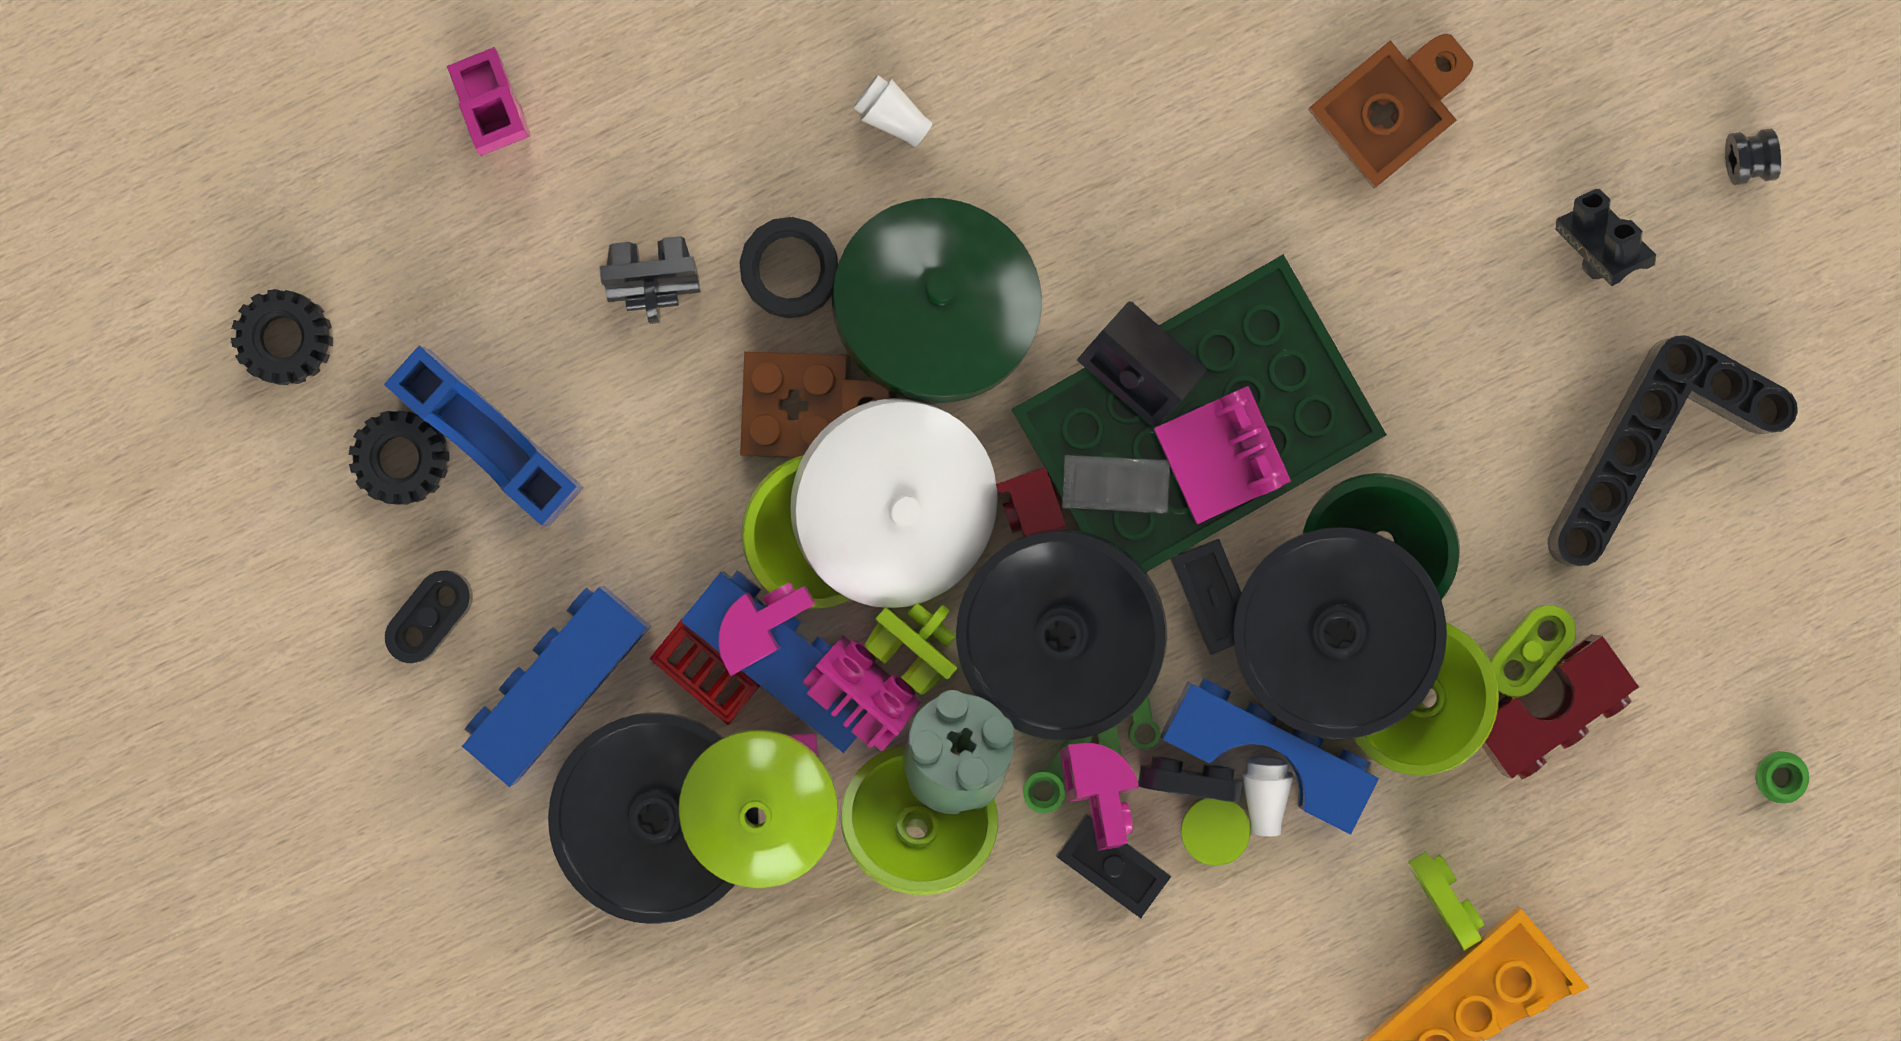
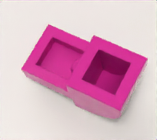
[447,47,530,156]
[719,582,816,676]
[1059,743,1139,851]

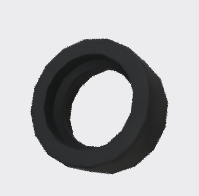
[739,217,838,318]

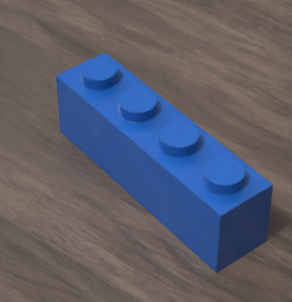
[681,570,868,753]
[462,586,651,787]

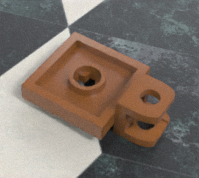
[1308,34,1473,189]
[740,351,897,458]

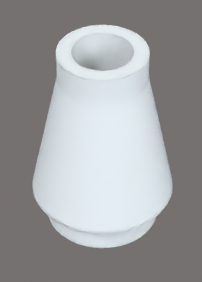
[853,75,933,148]
[1241,757,1294,836]

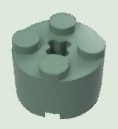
[903,690,1014,814]

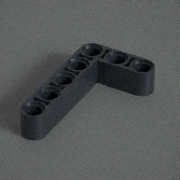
[1548,335,1798,566]

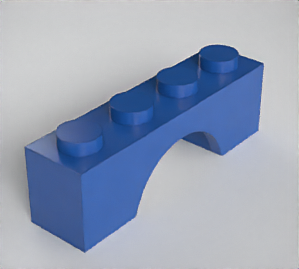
[384,345,584,526]
[1160,678,1379,835]

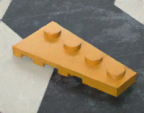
[1362,906,1589,1041]

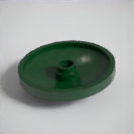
[832,198,1042,403]

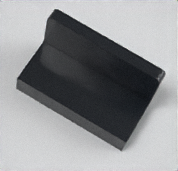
[1077,301,1206,428]

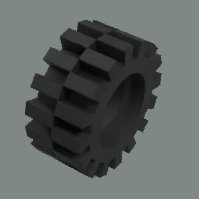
[231,289,333,385]
[348,410,449,505]

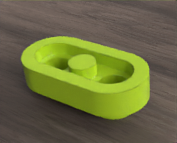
[1489,605,1576,697]
[1408,851,1485,951]

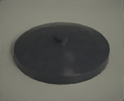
[1234,527,1447,739]
[956,529,1167,740]
[548,712,760,924]

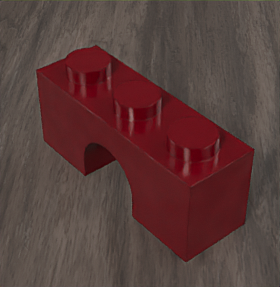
[1482,634,1639,779]

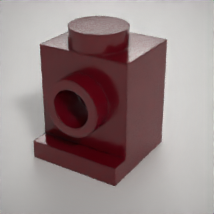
[996,467,1066,536]

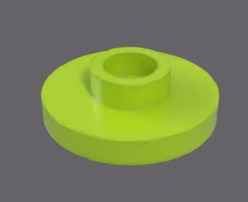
[1180,798,1251,866]

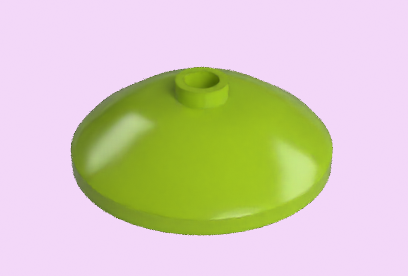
[741,455,851,609]
[1354,623,1499,776]
[679,730,838,888]
[841,745,998,895]

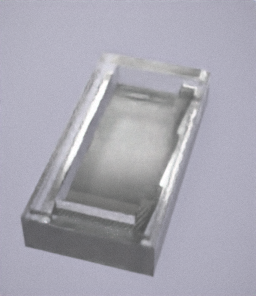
[1062,455,1170,513]

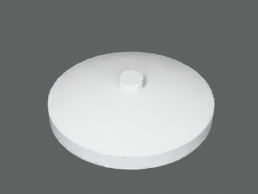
[790,398,998,608]

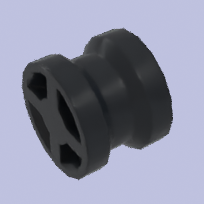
[1725,128,1781,185]

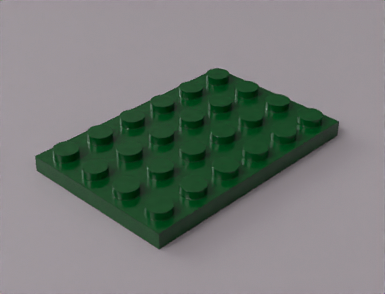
[1011,254,1387,572]

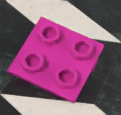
[1153,386,1291,524]
[802,635,922,751]

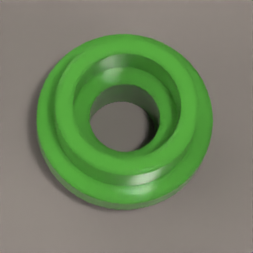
[1755,751,1809,804]

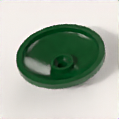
[1302,473,1460,600]

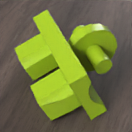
[864,603,957,695]

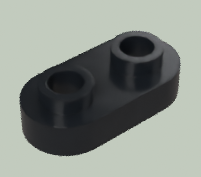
[385,570,473,663]
[1138,756,1243,802]

